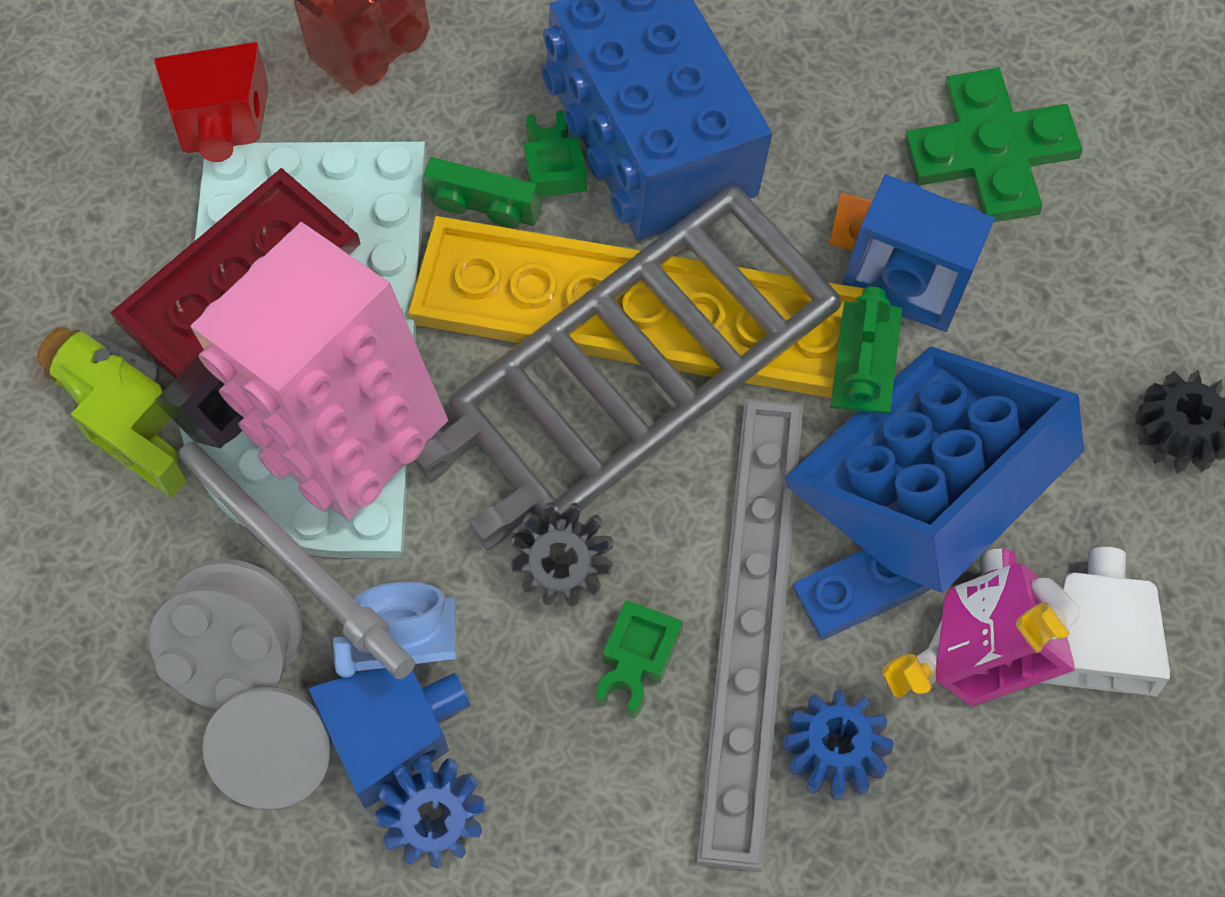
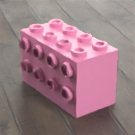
[190,222,448,521]

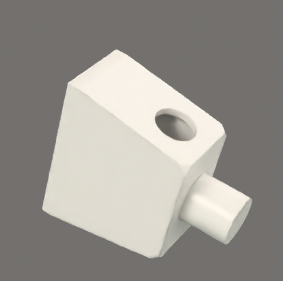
[1041,547,1170,697]

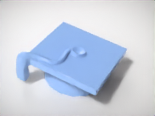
[333,582,456,678]

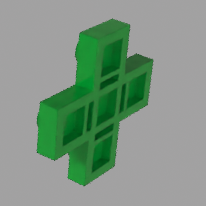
[904,67,1082,223]

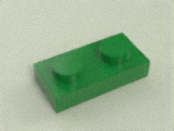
[423,157,542,228]

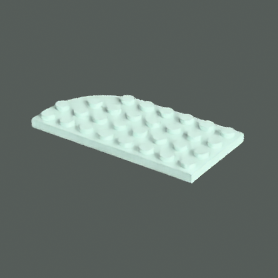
[180,142,426,558]

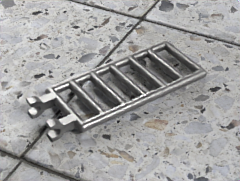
[416,185,841,552]

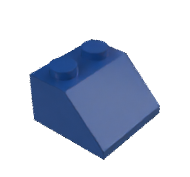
[841,174,995,332]

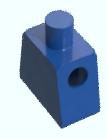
[308,668,471,809]

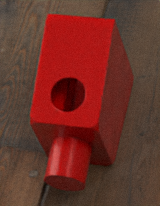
[154,41,268,162]

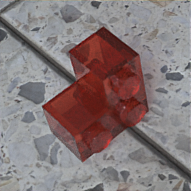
[293,0,430,95]

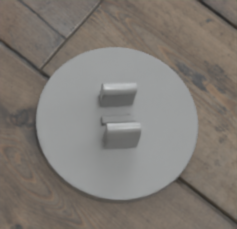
[203,687,331,810]

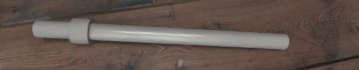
[178,442,415,679]

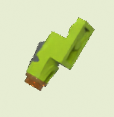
[37,327,187,499]

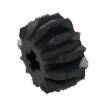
[1135,369,1225,474]
[510,502,614,606]

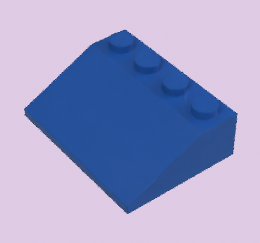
[785,346,1084,593]

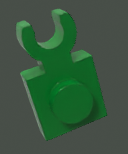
[523,110,587,197]
[596,600,683,719]

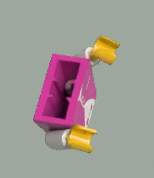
[882,549,1080,707]

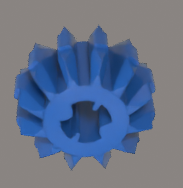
[784,689,893,801]
[375,755,486,869]

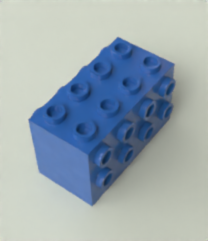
[541,0,773,241]

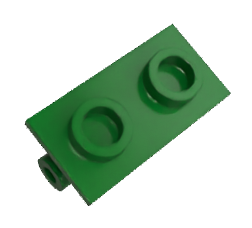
[830,287,903,415]

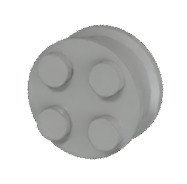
[149,559,302,709]

